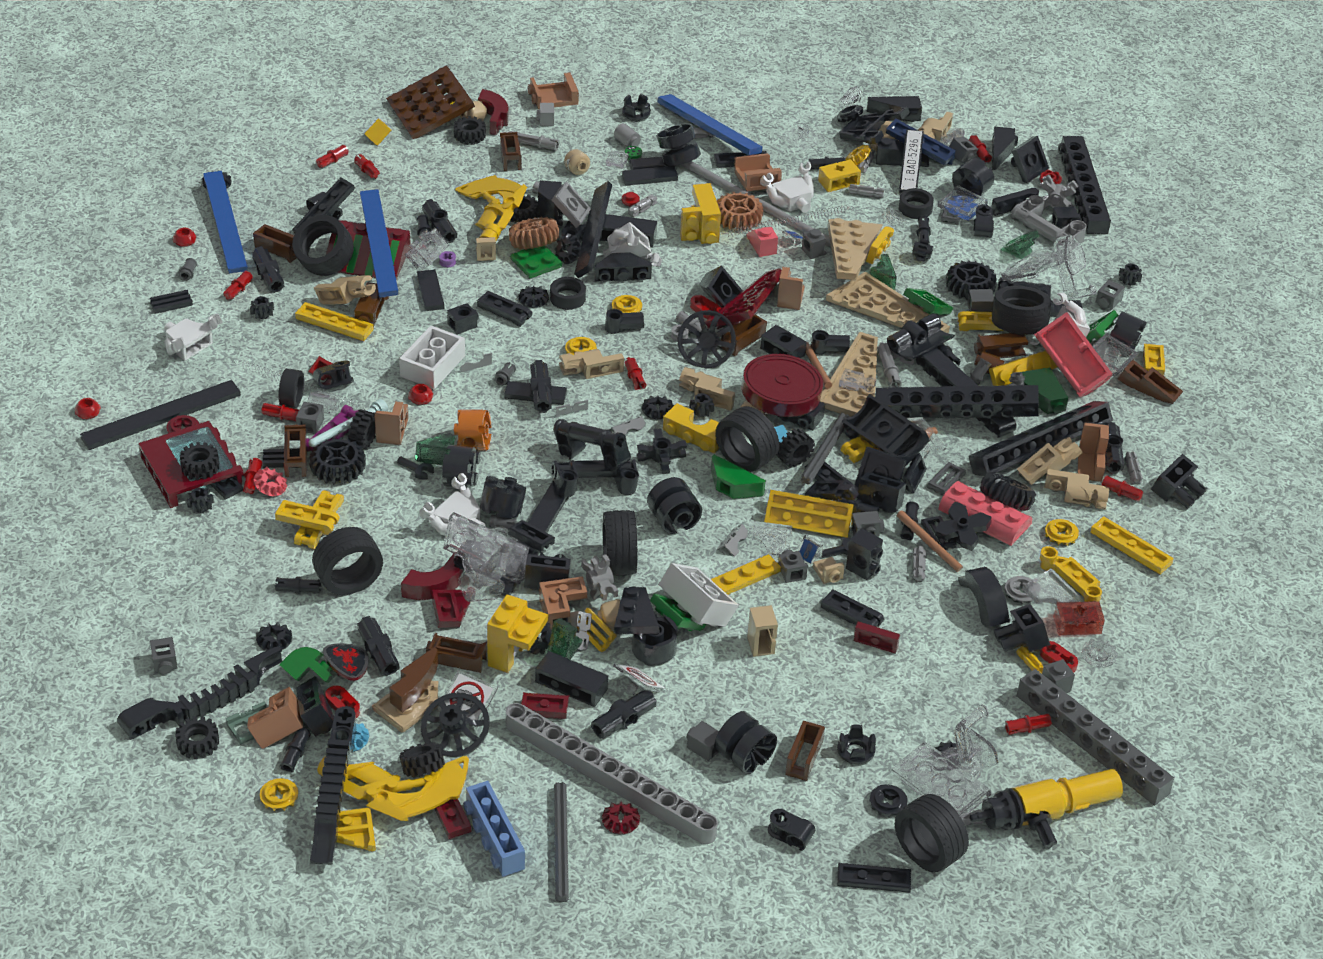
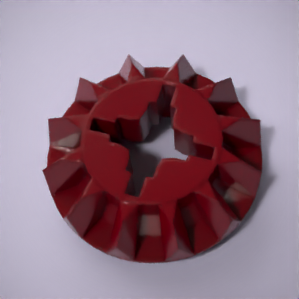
[166,415,199,440]
[602,801,640,834]

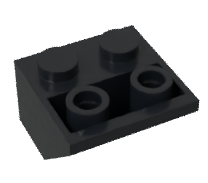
[538,180,564,228]

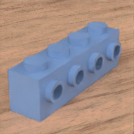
[463,781,525,877]

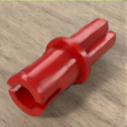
[969,135,992,163]
[316,144,349,168]
[354,154,380,179]
[223,271,253,300]
[624,357,647,390]
[261,403,299,422]
[243,458,262,494]
[1101,475,1143,501]
[1005,714,1052,735]

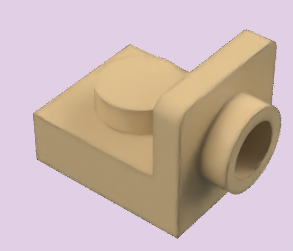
[476,237,496,261]
[812,557,845,584]

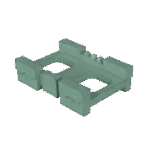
[225,701,267,745]

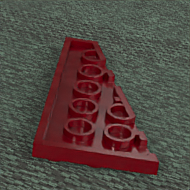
[705,268,782,329]

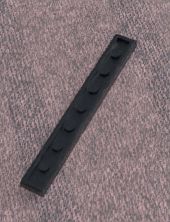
[574,181,612,278]
[80,379,241,450]
[489,479,568,596]

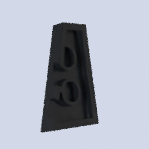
[614,586,660,634]

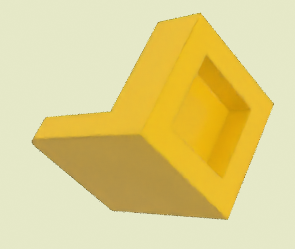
[365,118,392,145]

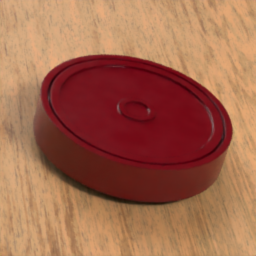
[741,354,823,417]

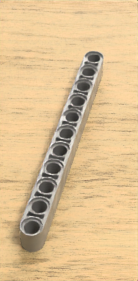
[506,703,718,844]

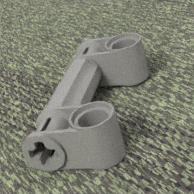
[1011,195,1086,252]

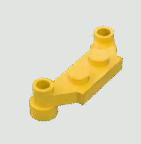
[1040,546,1102,609]

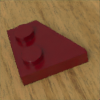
[431,589,474,628]

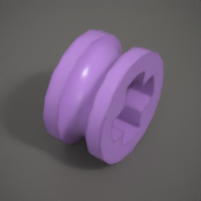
[439,251,456,268]

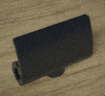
[887,313,955,360]

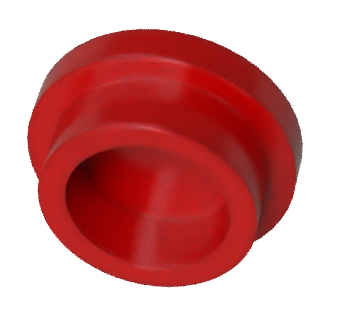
[622,192,640,207]

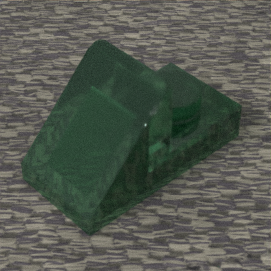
[1001,229,1039,260]
[870,254,897,290]
[415,433,455,466]
[547,618,583,660]

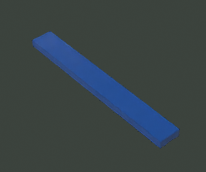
[657,94,763,156]
[203,170,248,274]
[360,189,399,297]

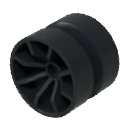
[656,124,701,166]
[647,477,702,534]
[714,711,777,774]

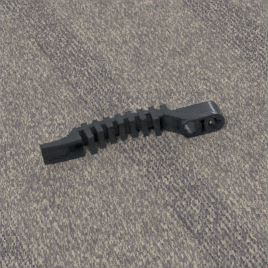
[117,646,283,739]
[310,706,357,865]

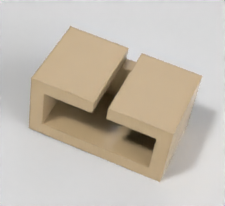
[747,605,778,657]

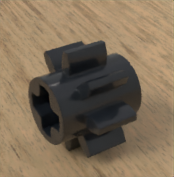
[912,238,934,262]
[1119,263,1142,286]
[250,296,274,319]
[689,393,715,418]
[187,488,214,514]

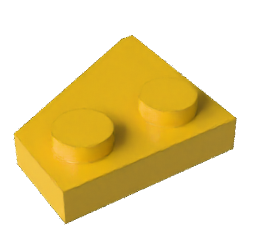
[337,807,376,852]

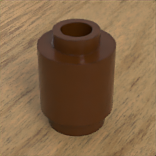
[974,352,1005,374]

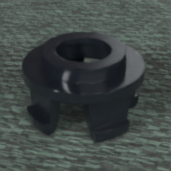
[622,94,651,121]
[837,724,876,764]

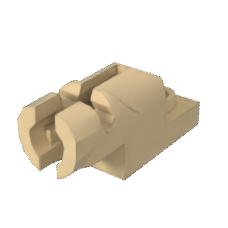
[918,112,953,142]
[314,275,376,305]
[559,349,624,379]
[679,367,735,411]
[1017,437,1082,485]
[1044,469,1109,510]

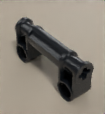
[553,419,631,471]
[551,459,639,497]

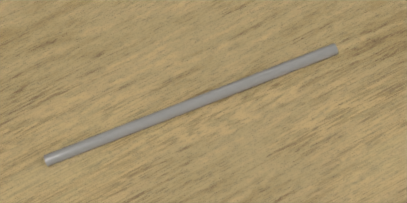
[681,161,868,266]

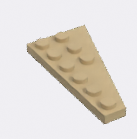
[827,218,883,280]
[826,272,950,333]
[820,332,878,417]

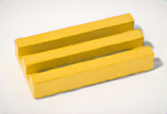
[577,608,617,652]

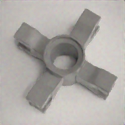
[1040,175,1078,210]
[581,555,618,601]

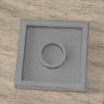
[552,181,591,228]

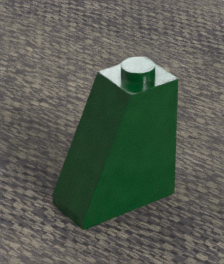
[1022,367,1069,414]

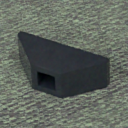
[595,252,652,282]

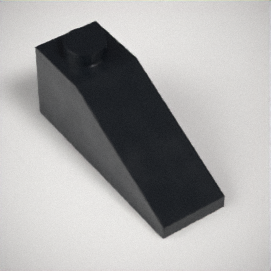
[866,96,922,121]
[992,126,1018,170]
[875,138,929,167]
[296,676,334,737]

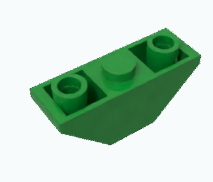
[711,454,766,499]

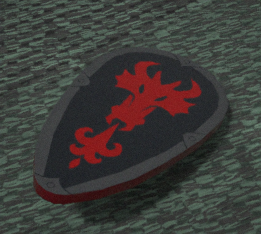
[323,643,369,681]

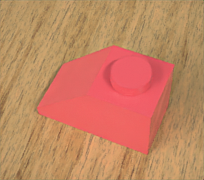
[746,227,778,257]

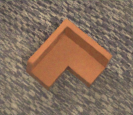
[777,267,805,310]
[375,401,409,445]
[1078,423,1109,482]
[539,577,587,630]
[247,686,303,749]

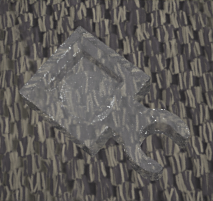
[839,368,876,392]

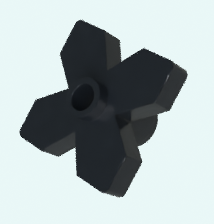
[935,502,992,551]

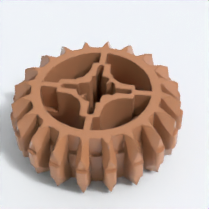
[717,192,763,231]
[509,217,559,249]

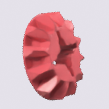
[254,467,288,496]

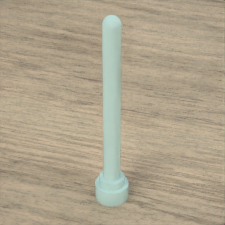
[309,399,388,447]

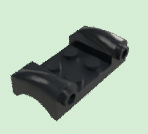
[842,394,930,466]

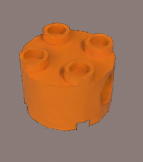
[454,409,491,451]

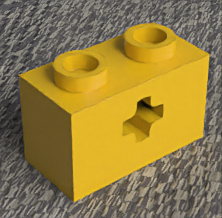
[818,160,861,192]

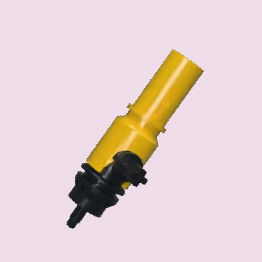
[969,769,1123,849]

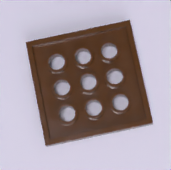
[386,65,475,139]

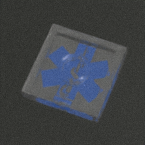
[937,186,988,221]

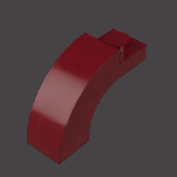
[478,89,509,135]
[401,550,464,600]

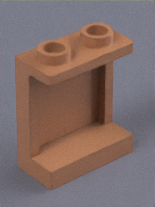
[527,72,579,109]
[735,153,782,191]

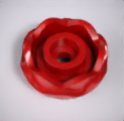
[1039,170,1062,184]
[173,227,197,247]
[408,384,434,405]
[75,398,101,419]

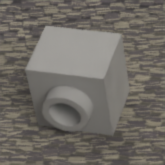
[536,103,554,126]

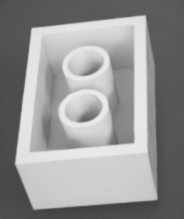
[399,325,465,390]
[658,563,739,627]

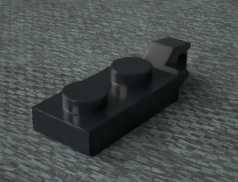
[804,480,859,501]

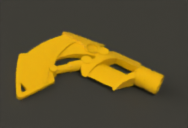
[455,175,527,241]
[317,756,469,821]

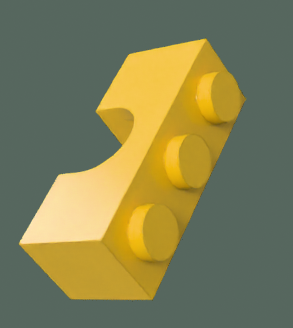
[663,403,719,454]

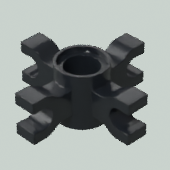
[636,429,687,474]

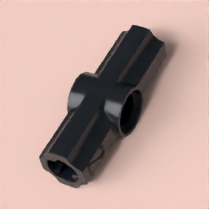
[422,199,457,244]
[252,246,285,293]
[530,360,552,413]
[1105,422,1124,474]
[357,616,400,676]
[591,689,657,739]

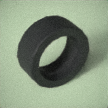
[898,188,934,219]
[550,277,586,310]
[278,368,304,408]

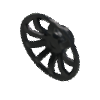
[677,310,736,369]
[421,692,490,757]

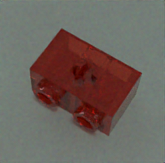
[1053,601,1105,635]

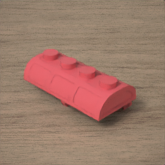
[1034,312,1112,397]
[938,481,1033,546]

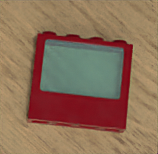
[138,421,244,508]

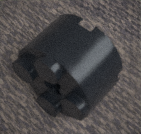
[952,158,994,200]
[1106,311,1148,357]
[442,444,481,489]
[479,476,526,518]
[632,614,677,666]

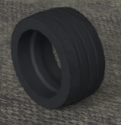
[292,215,354,276]
[992,286,1051,335]
[715,406,779,472]
[602,510,638,576]
[312,527,383,596]
[894,794,969,873]

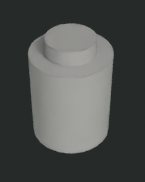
[614,123,641,147]

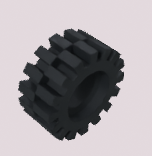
[454,116,486,145]
[510,194,538,223]
[348,409,376,449]
[776,428,815,468]
[180,442,220,480]
[175,716,220,759]
[399,742,445,777]

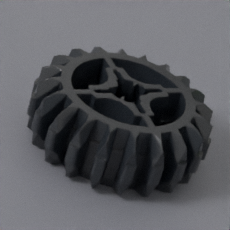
[946,260,997,301]
[309,437,366,485]
[980,472,1037,511]

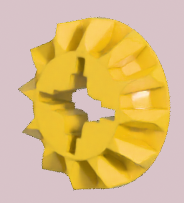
[845,145,871,165]
[612,295,642,313]
[565,337,597,355]
[1045,519,1079,546]
[260,778,298,812]

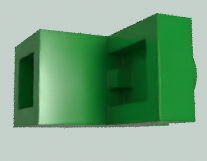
[279,647,335,683]

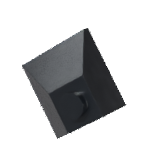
[699,265,743,308]

